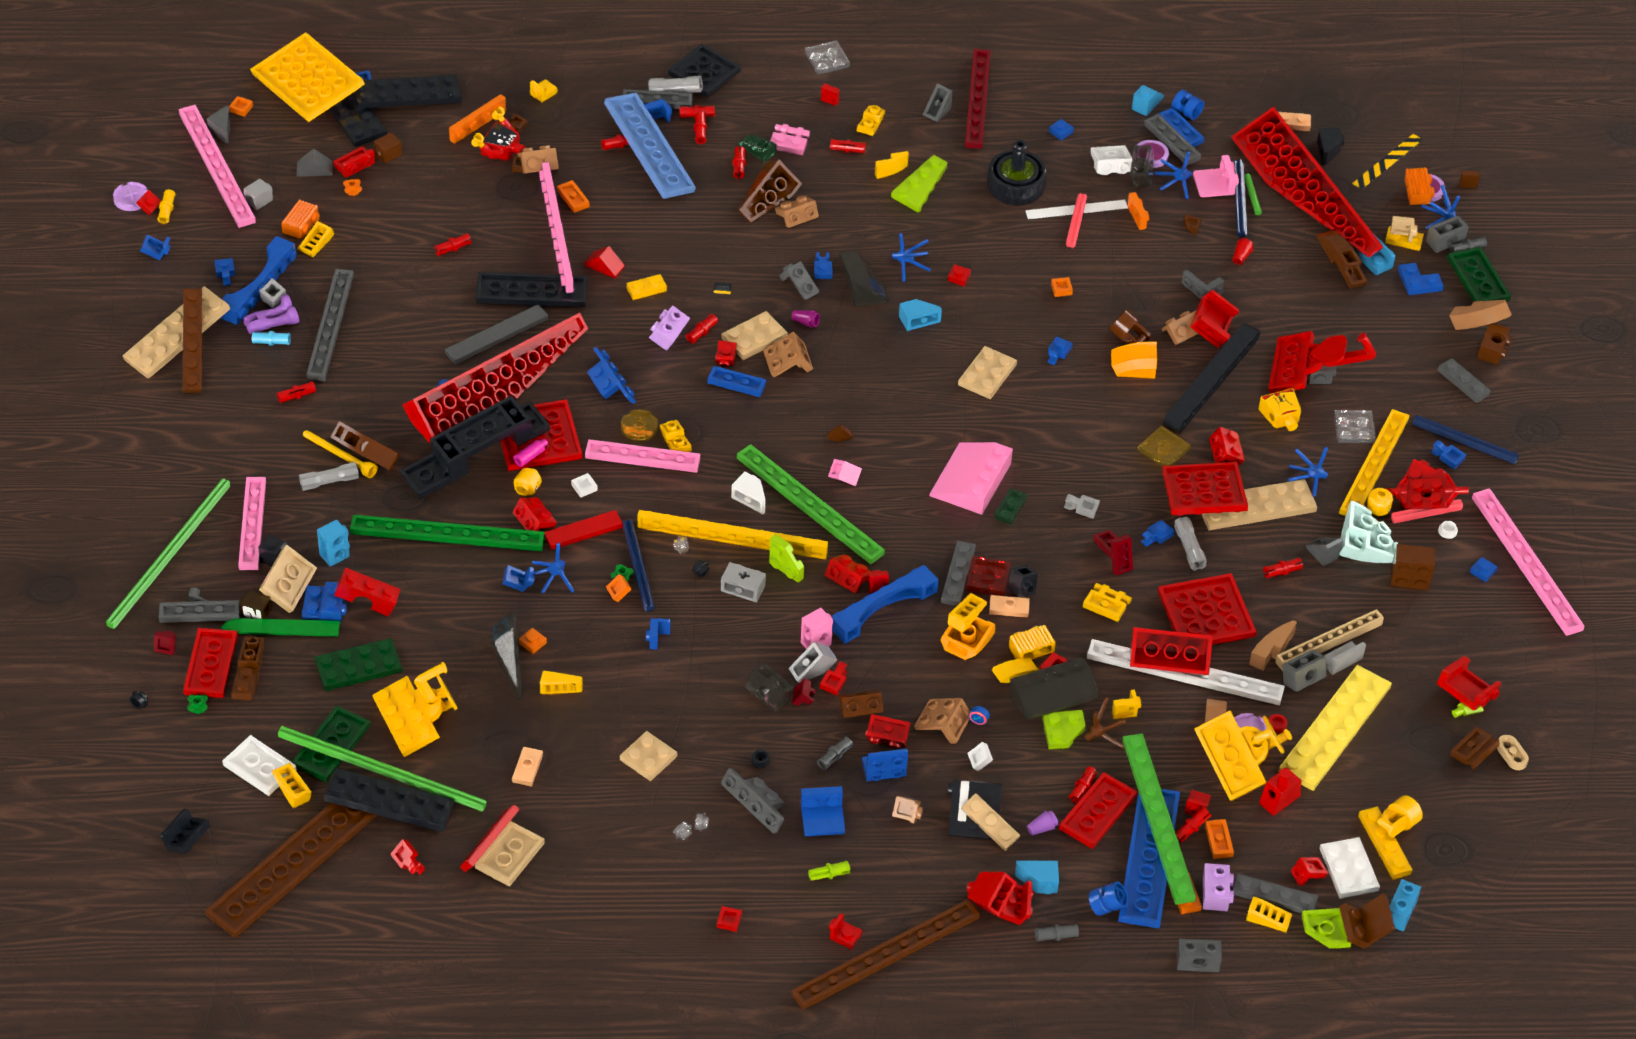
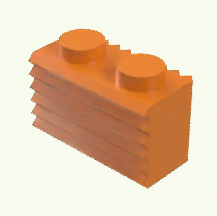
[1405,167,1435,205]
[281,199,320,240]

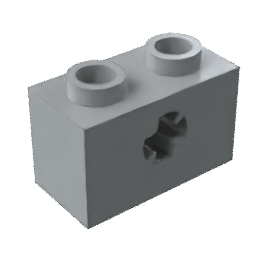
[721,562,766,602]

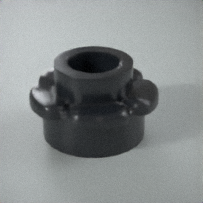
[692,559,710,577]
[129,691,148,710]
[751,750,771,769]

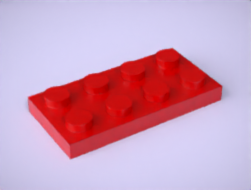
[183,628,238,698]
[1059,772,1138,849]

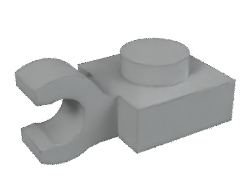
[1064,494,1100,519]

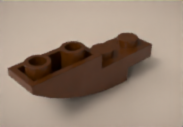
[1317,230,1368,289]
[330,421,400,471]
[231,637,265,700]

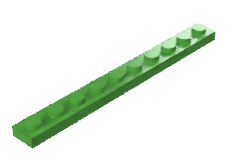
[737,444,885,565]
[1123,733,1196,905]

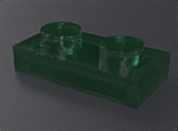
[994,488,1027,525]

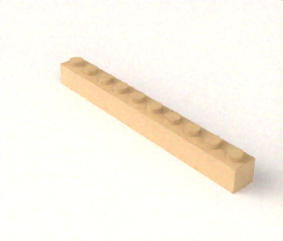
[1275,609,1384,671]

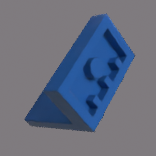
[862,749,908,781]
[800,786,845,836]

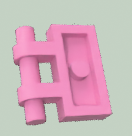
[769,124,810,155]

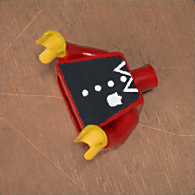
[471,107,526,161]

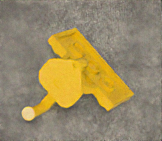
[372,662,458,757]
[1194,711,1292,801]

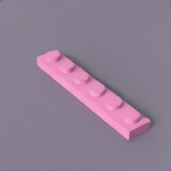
[585,439,700,473]
[238,477,266,570]

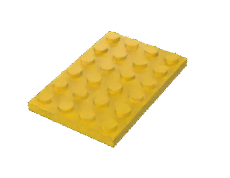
[250,32,365,122]

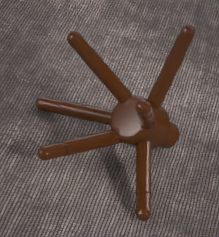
[1084,697,1126,749]

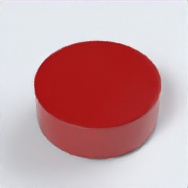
[1268,714,1288,734]

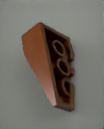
[738,159,802,223]

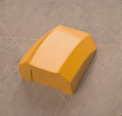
[1111,342,1157,379]
[941,614,995,660]

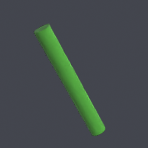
[1244,174,1262,216]

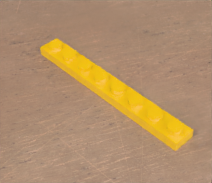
[1339,409,1410,516]

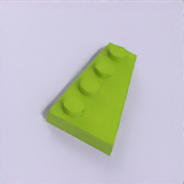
[891,155,948,213]

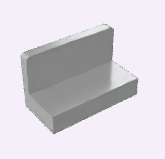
[1324,641,1366,675]

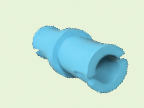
[252,331,291,346]

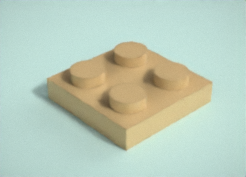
[620,731,677,781]

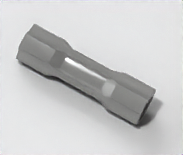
[649,76,703,93]
[299,462,359,491]
[1174,517,1207,571]

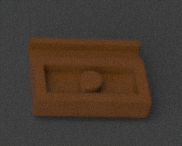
[1451,726,1500,769]

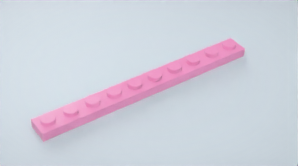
[179,105,256,228]
[539,162,573,293]
[1472,488,1584,636]

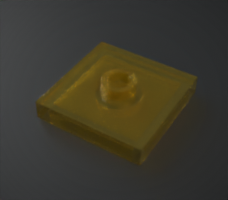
[1138,426,1191,466]

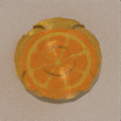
[621,409,658,441]

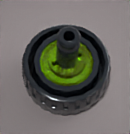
[987,140,1047,206]

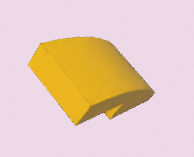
[857,105,885,136]
[875,151,909,179]
[660,420,692,452]
[992,658,1039,683]

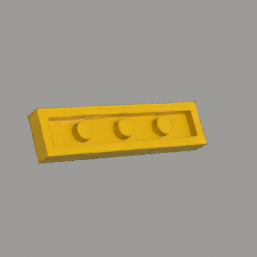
[1358,806,1412,879]

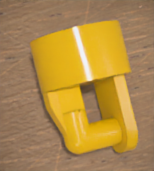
[1377,796,1423,837]

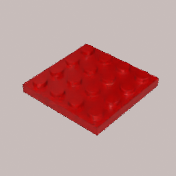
[500,399,583,471]
[1162,462,1248,516]
[1157,573,1257,645]

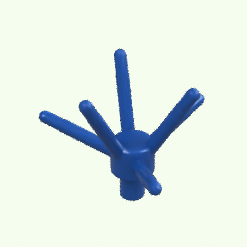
[1155,151,1192,199]
[1421,185,1460,230]
[892,233,930,282]
[1288,447,1328,497]
[532,543,574,594]

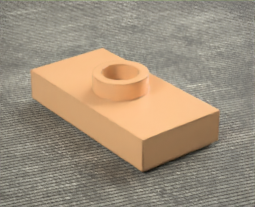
[989,595,1030,618]
[512,747,543,787]

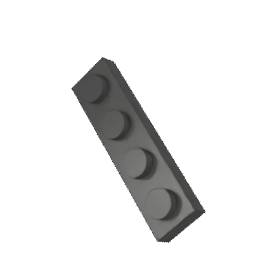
[623,89,693,109]
[1144,114,1201,166]
[941,541,976,606]
[159,600,240,623]
[1233,874,1318,914]

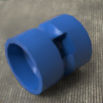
[1171,89,1204,120]
[1089,881,1128,916]

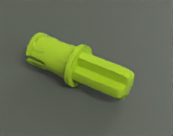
[808,861,850,881]

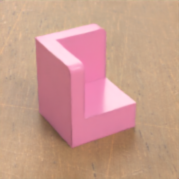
[828,459,862,486]

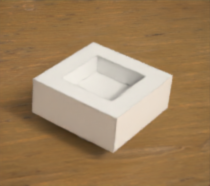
[571,473,597,497]
[968,742,993,771]

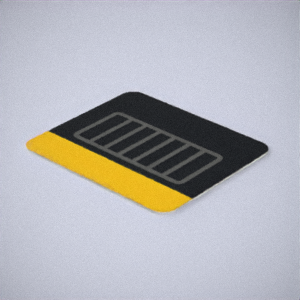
[714,283,732,294]

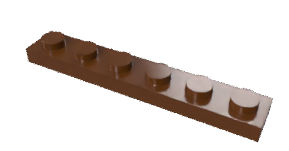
[183,289,202,393]

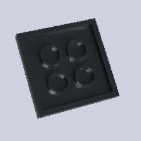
[668,43,741,98]

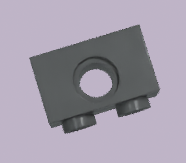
[1426,215,1469,253]
[1282,649,1326,692]
[1176,939,1222,972]

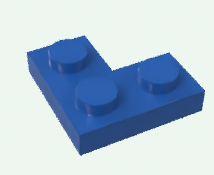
[1398,263,1444,295]

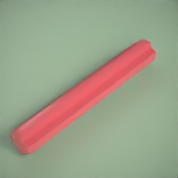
[1066,193,1087,248]
[1391,499,1463,524]

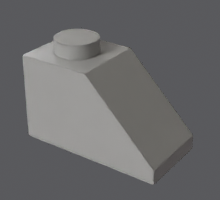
[789,641,838,683]

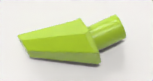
[1452,703,1484,718]

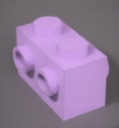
[649,305,690,351]
[1203,863,1234,911]

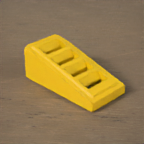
[298,221,334,257]
[948,593,987,632]
[540,671,583,694]
[272,763,312,808]
[1246,896,1292,933]

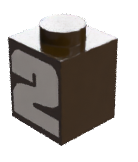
[239,590,272,619]

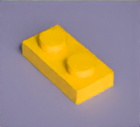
[1385,226,1424,251]
[626,274,667,300]

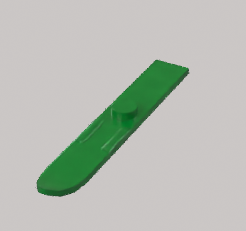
[221,618,340,637]

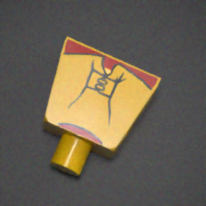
[1259,388,1301,431]

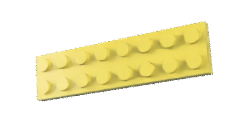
[1278,665,1392,791]

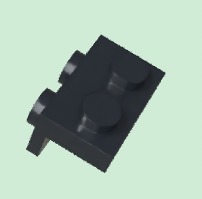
[160,808,211,854]

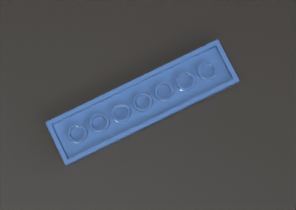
[604,93,696,199]

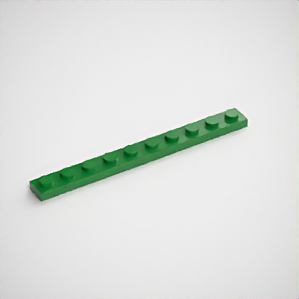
[350,515,545,551]

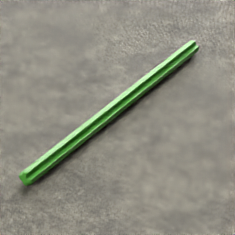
[106,478,230,629]
[278,726,487,811]

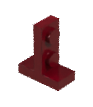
[1093,529,1133,576]

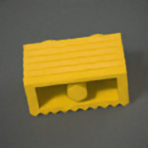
[1009,625,1056,660]

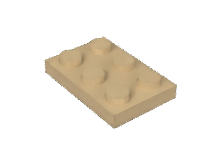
[722,311,788,360]
[958,346,1017,400]
[259,545,317,613]
[475,821,545,887]

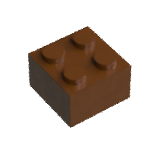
[1390,544,1435,590]

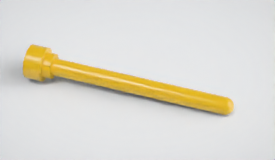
[303,430,378,478]

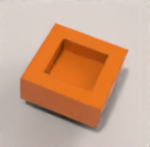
[229,96,253,117]
[1051,277,1073,297]
[606,574,632,602]
[519,628,547,654]

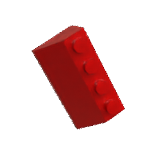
[1130,627,1213,675]

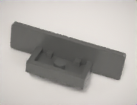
[721,768,784,834]

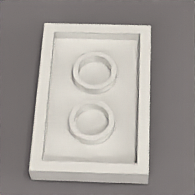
[223,735,296,796]
[1320,837,1380,898]

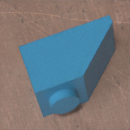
[1132,85,1164,116]
[899,299,942,331]
[1015,861,1059,894]

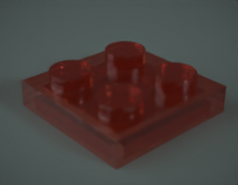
[966,556,1011,596]

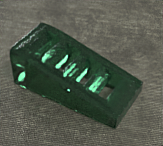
[739,134,777,162]

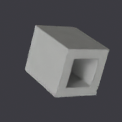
[244,179,273,210]
[260,278,286,308]

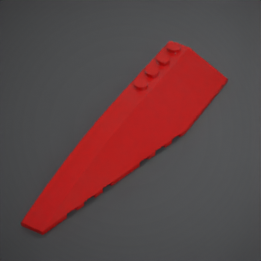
[1231,106,1383,258]
[402,313,588,444]

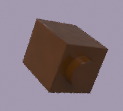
[374,133,402,163]

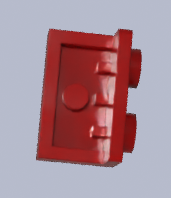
[333,146,375,178]
[1209,427,1245,465]
[1405,459,1447,479]
[513,497,557,531]
[825,555,872,593]
[865,714,911,749]
[999,881,1033,925]

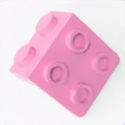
[1193,155,1239,198]

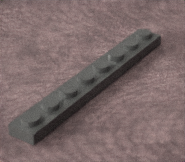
[307,269,354,381]

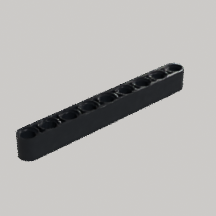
[1163,323,1261,434]

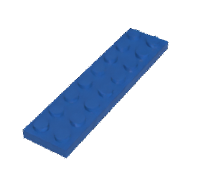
[1118,789,1180,929]

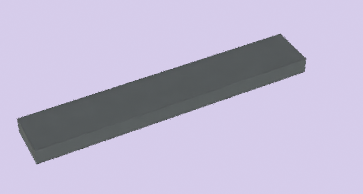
[445,305,548,365]

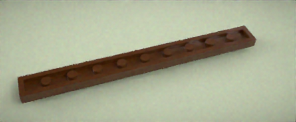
[791,899,980,1010]

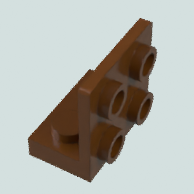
[1339,894,1395,949]

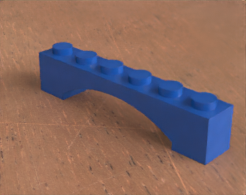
[221,236,297,325]
[832,565,939,644]

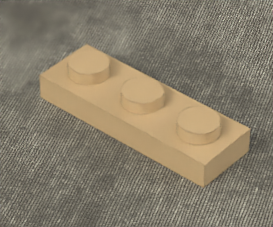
[961,793,1020,851]

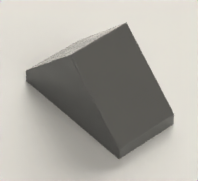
[923,83,953,122]
[207,106,230,143]
[297,148,333,177]
[1305,537,1342,566]

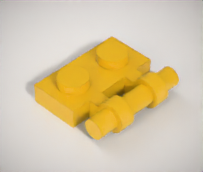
[1083,583,1132,622]

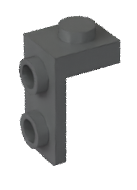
[779,261,819,300]
[1182,270,1224,298]
[1309,366,1336,384]

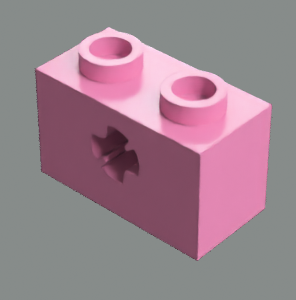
[801,608,833,649]

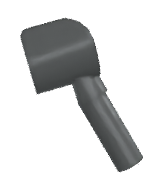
[188,587,208,602]

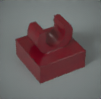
[154,630,176,655]
[792,678,816,706]

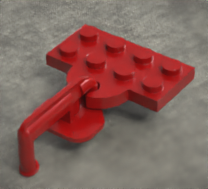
[1268,331,1376,394]

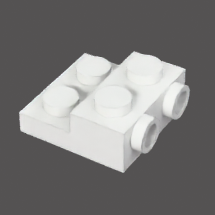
[1091,145,1132,175]

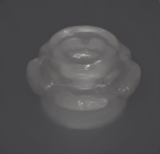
[674,535,689,554]
[694,812,709,832]
[673,821,692,840]

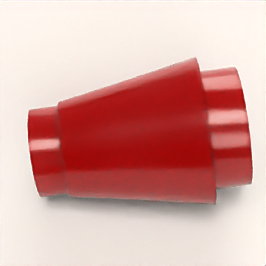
[1232,238,1253,265]

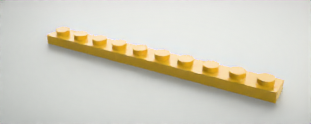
[637,510,828,560]

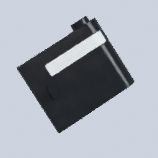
[948,779,1002,840]

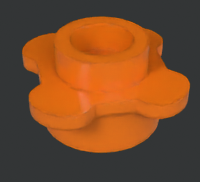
[343,179,362,196]

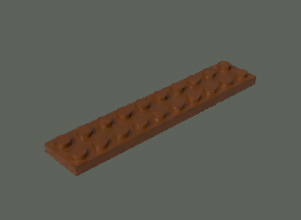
[205,803,378,938]

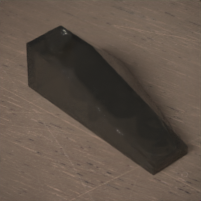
[489,613,522,700]

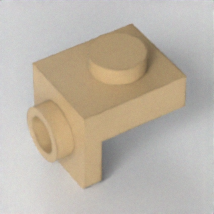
[1390,216,1417,242]

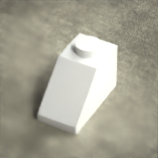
[731,471,765,514]

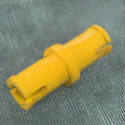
[157,189,175,224]

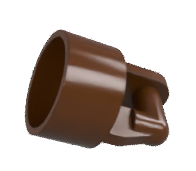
[1108,309,1151,344]

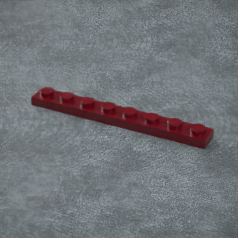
[965,49,991,149]

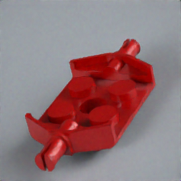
[1384,473,1469,509]

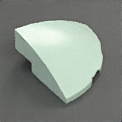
[1339,500,1398,563]

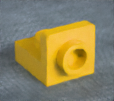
[530,79,557,102]
[1112,689,1141,719]

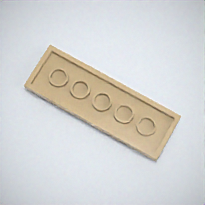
[122,286,230,379]
[1202,479,1317,531]

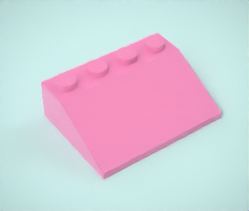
[930,442,1013,515]

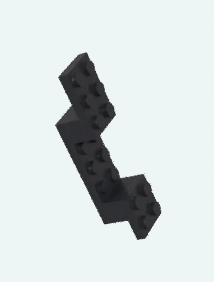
[400,395,550,499]

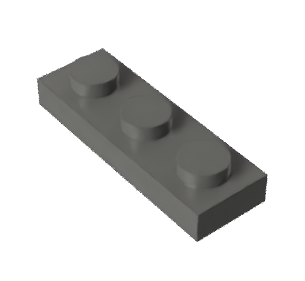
[1438,358,1491,403]

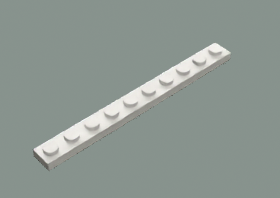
[1087,639,1285,706]

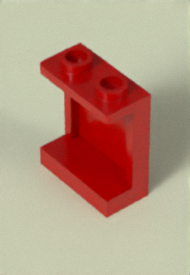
[1190,290,1239,348]
[1437,656,1502,711]

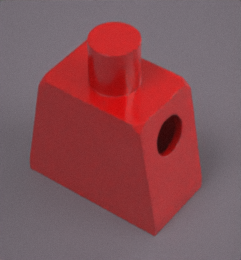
[1259,768,1301,816]
[967,872,1017,917]

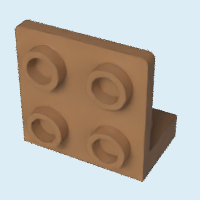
[763,332,813,377]
[914,698,970,744]

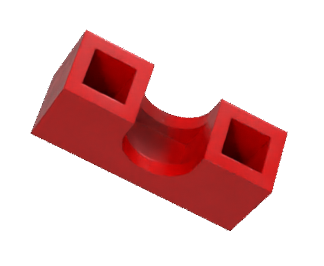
[334,567,400,617]

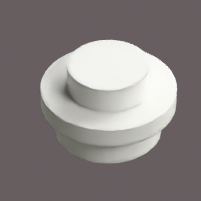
[1438,521,1458,539]

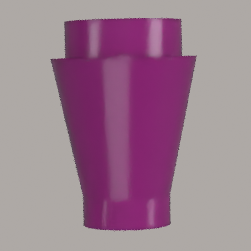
[791,310,820,328]

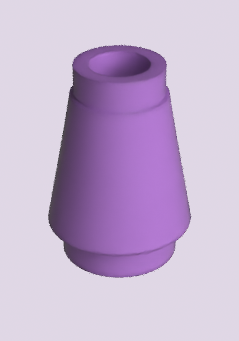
[1026,810,1058,836]

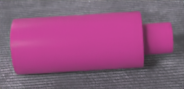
[513,438,548,467]

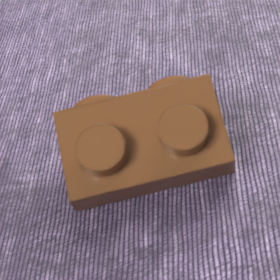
[518,145,559,174]
[775,196,819,228]
[1161,310,1198,345]

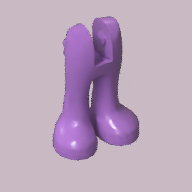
[243,294,299,334]

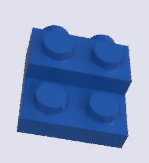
[302,582,347,623]

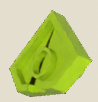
[769,534,804,583]
[1042,710,1085,749]
[1301,908,1351,949]

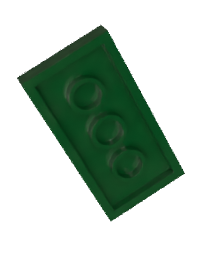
[1447,247,1511,302]
[314,638,402,691]
[292,705,371,783]

